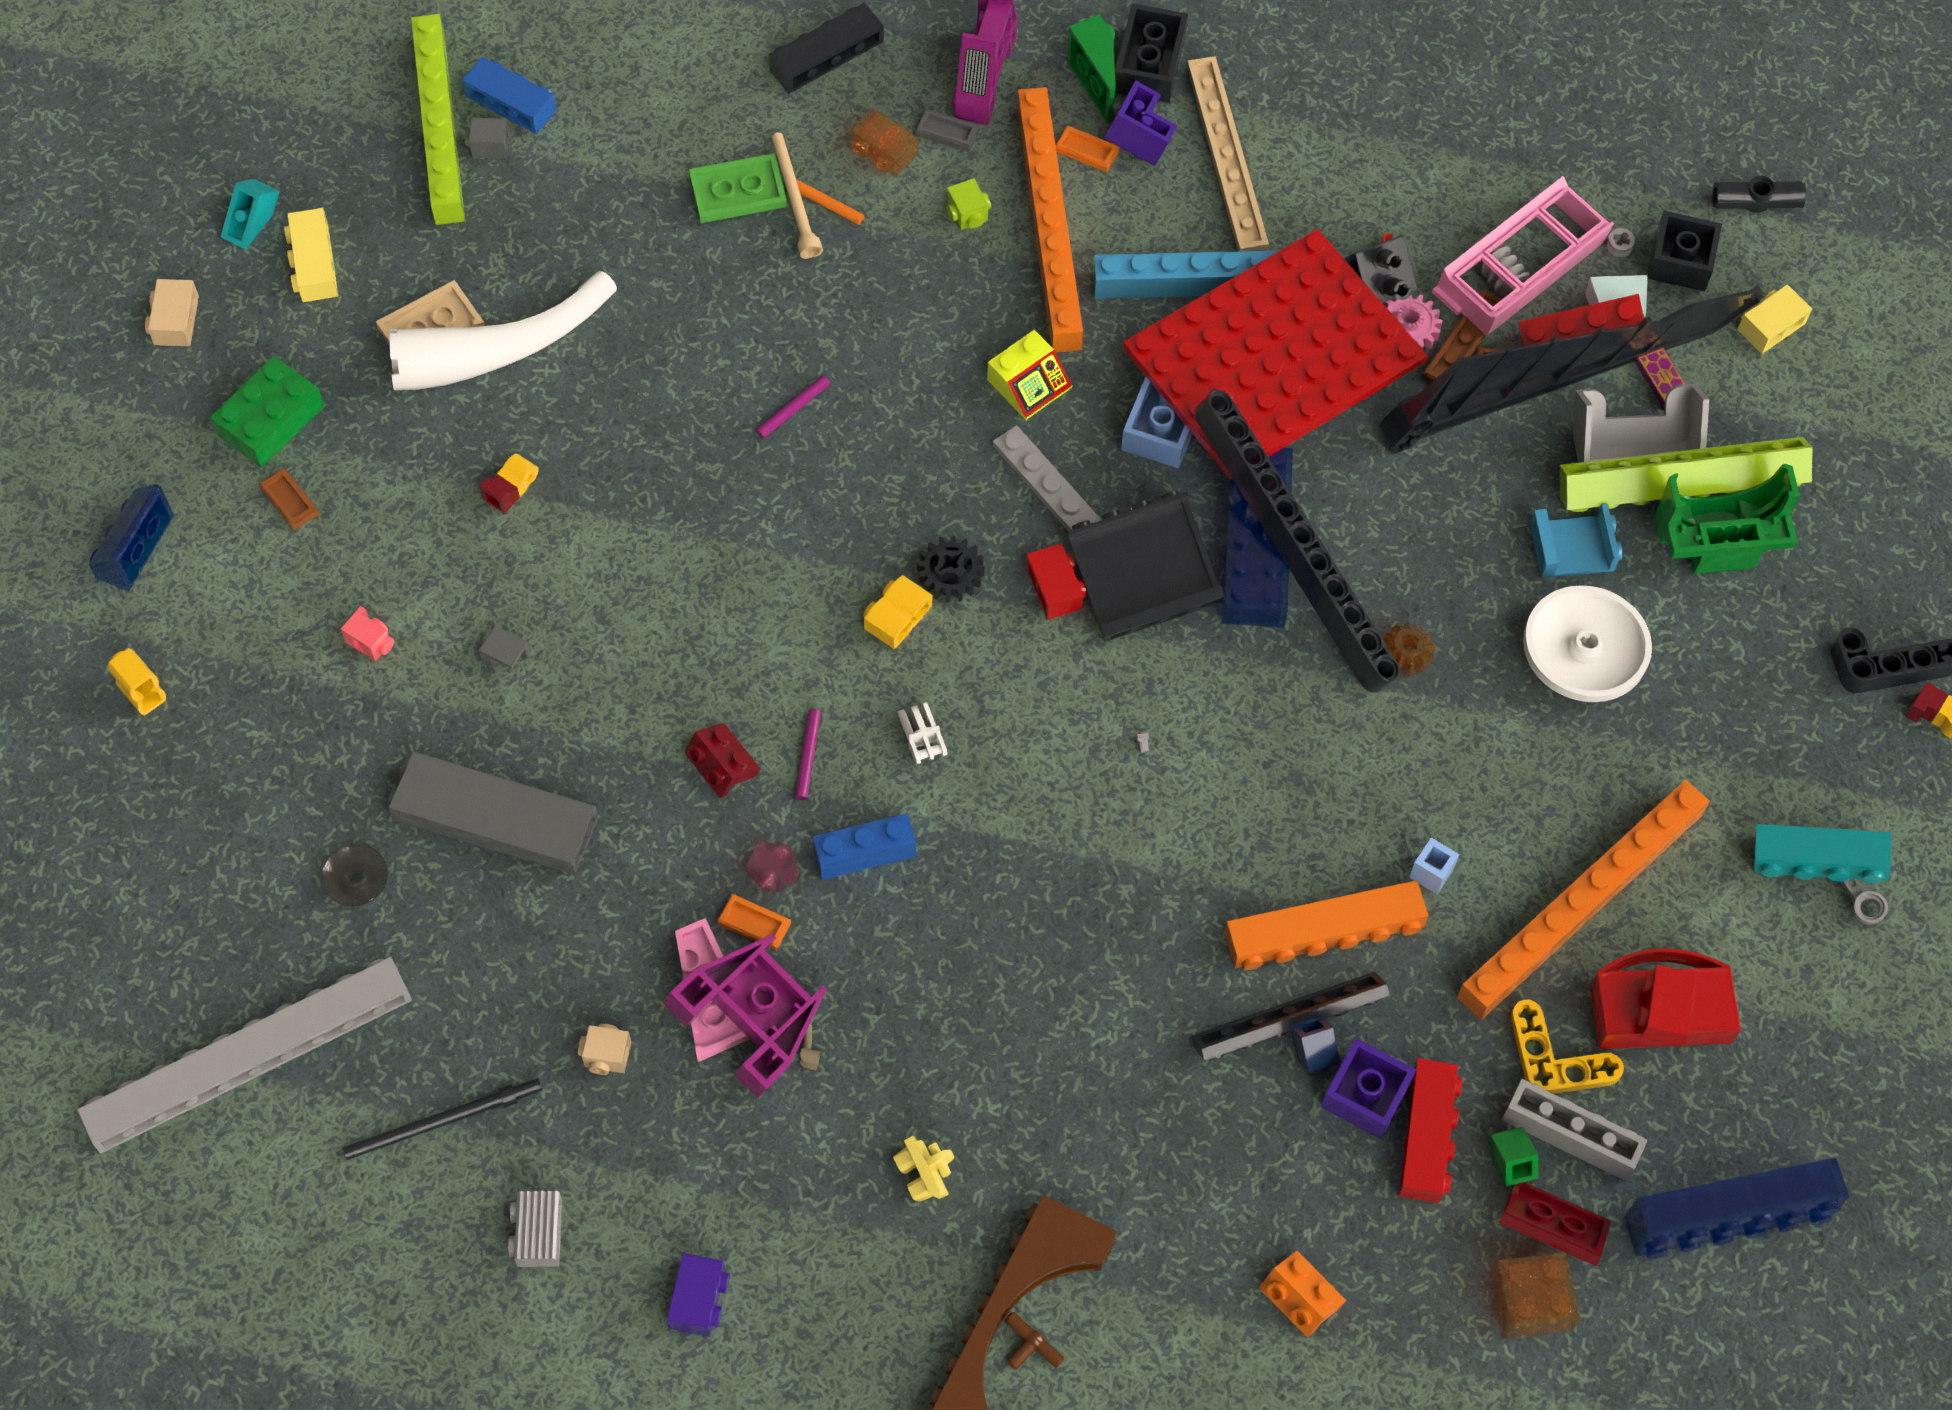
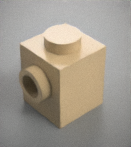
[578,1024,631,1075]

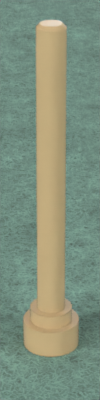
[771,132,823,259]

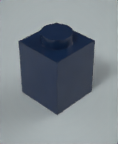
[1290,1015,1340,1073]

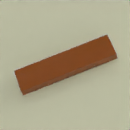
[1422,289,1502,382]

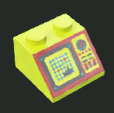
[987,330,1072,420]

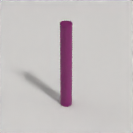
[755,375,830,439]
[794,709,821,801]

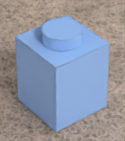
[1409,838,1460,894]

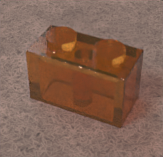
[851,109,919,177]

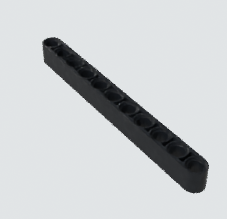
[1194,390,1400,693]

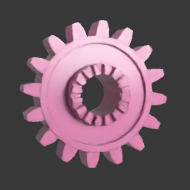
[1384,294,1442,349]

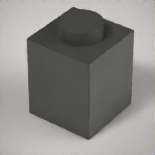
[465,117,510,159]

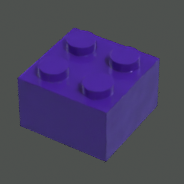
[1321,1038,1416,1139]

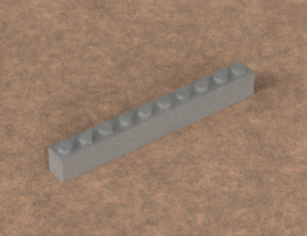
[77,957,412,1154]

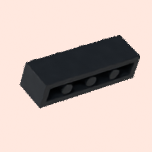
[769,2,884,94]

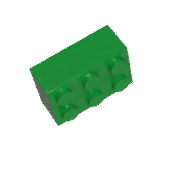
[210,356,324,468]

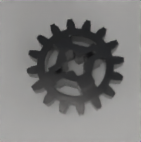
[917,536,985,602]

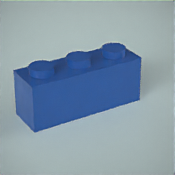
[462,57,556,134]
[813,813,916,880]

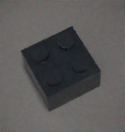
[1647,211,1722,291]

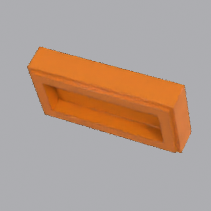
[1055,125,1120,172]
[717,894,791,951]

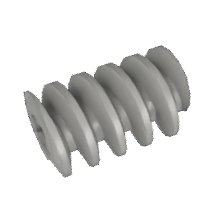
[1470,233,1531,298]

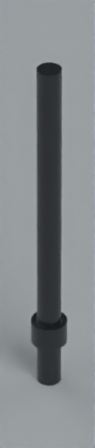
[343,1078,543,1160]

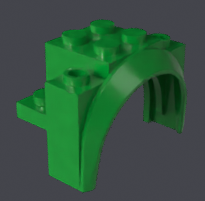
[1654,464,1800,574]

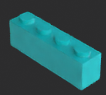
[1754,824,1892,884]

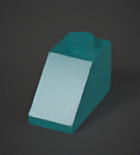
[220,179,280,249]

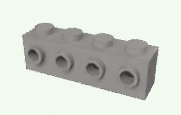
[1502,1079,1648,1181]

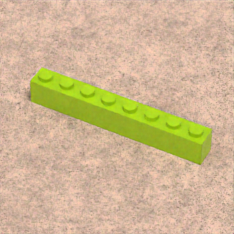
[411,14,465,225]
[1560,437,1813,512]

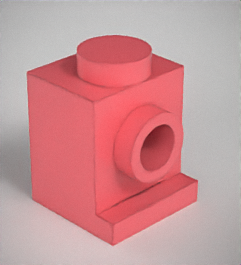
[341,606,394,661]

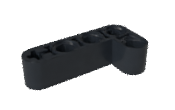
[1831,628,1952,693]

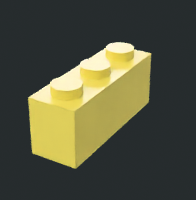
[284,208,338,302]

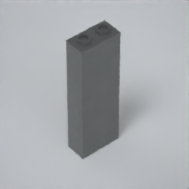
[387,751,598,875]

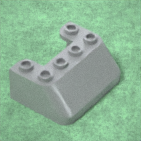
[1573,384,1709,463]

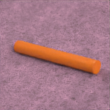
[784,179,864,225]

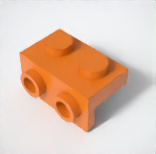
[1260,1251,1346,1337]

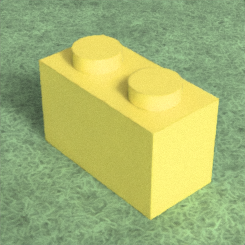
[1737,284,1812,354]

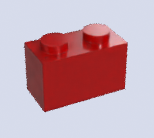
[1026,543,1087,620]
[1637,965,1697,1047]

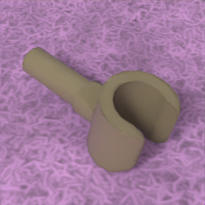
[800,1024,821,1071]

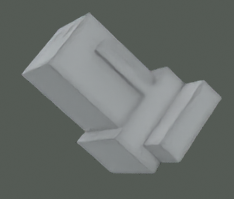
[1135,732,1149,753]

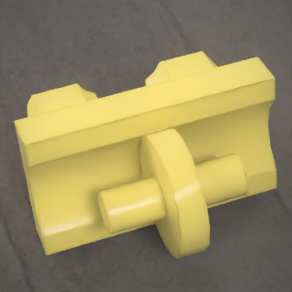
[893,1136,954,1202]

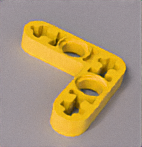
[1511,1000,1624,1094]

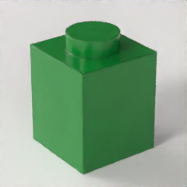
[1491,1127,1538,1187]

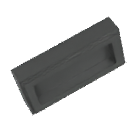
[915,109,980,152]

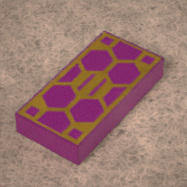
[1635,348,1686,409]

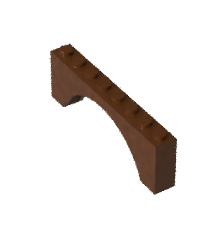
[929,1195,1117,1410]

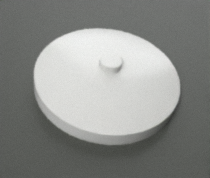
[1523,586,1652,702]

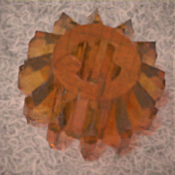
[1383,622,1436,678]

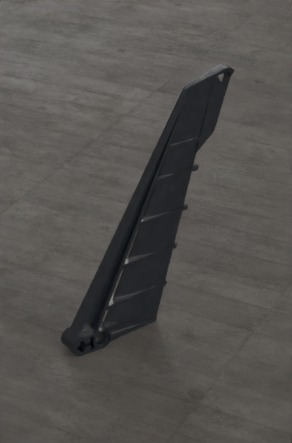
[1379,285,1766,454]

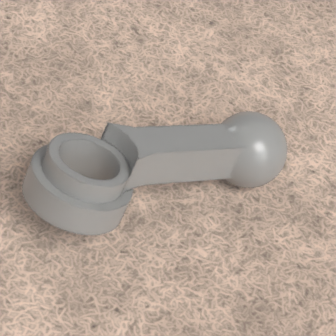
[1840,879,1888,925]

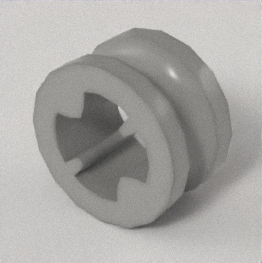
[1606,228,1635,257]

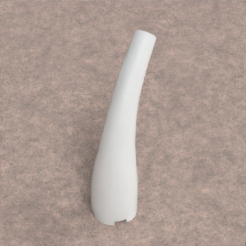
[390,271,617,391]

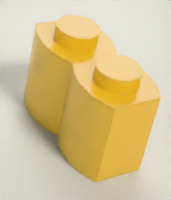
[863,575,933,649]
[108,648,166,716]

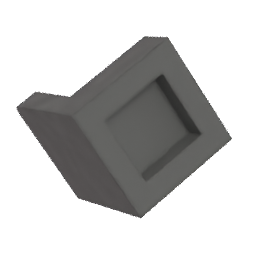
[478,625,531,669]

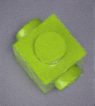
[946,178,991,230]

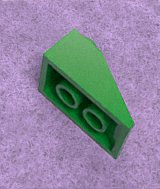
[1067,14,1115,124]

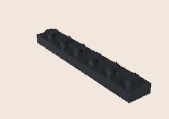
[1191,972,1390,1061]

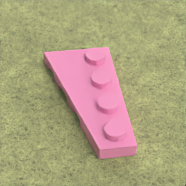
[675,918,750,1062]

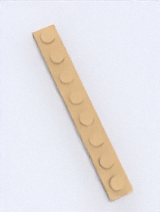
[1187,56,1269,251]

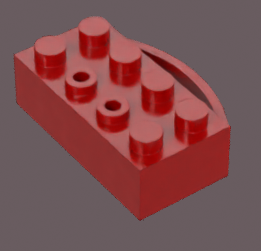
[1590,948,1741,1049]

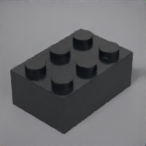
[1115,3,1188,103]

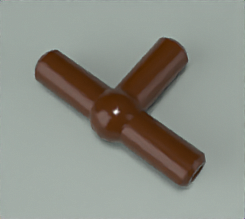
[1005,1312,1064,1370]

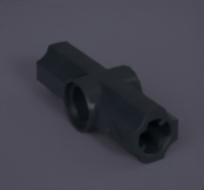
[1712,176,1806,213]

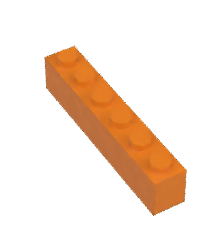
[1224,880,1429,970]

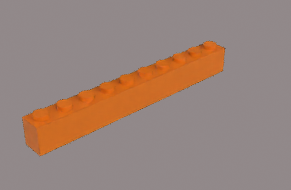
[1017,87,1083,352]
[1457,779,1710,1020]

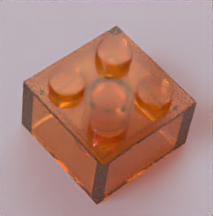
[1492,1252,1581,1339]

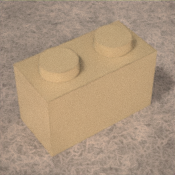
[145,279,199,346]

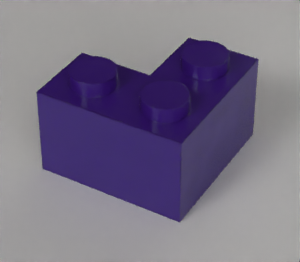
[1104,80,1177,166]

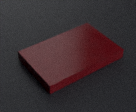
[1499,1182,1611,1267]

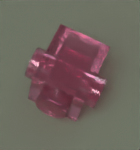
[746,839,800,893]

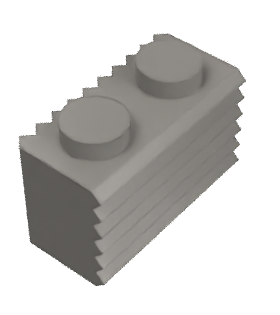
[508,1191,562,1267]

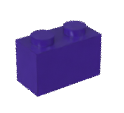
[667,1253,730,1336]

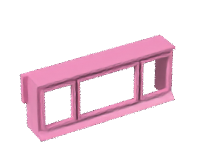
[1432,176,1614,336]

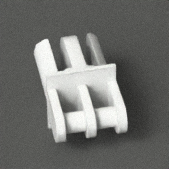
[897,702,947,764]

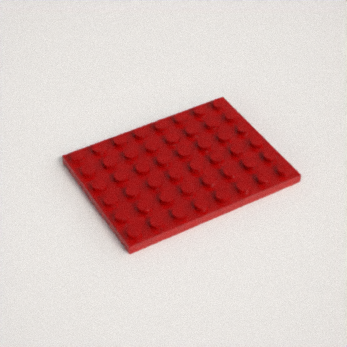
[1123,229,1428,480]

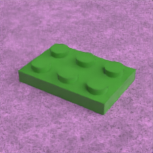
[689,153,787,223]

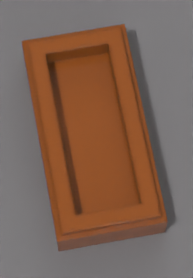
[258,468,319,530]

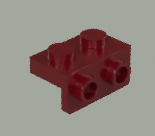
[685,723,760,798]

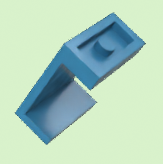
[1530,503,1622,578]

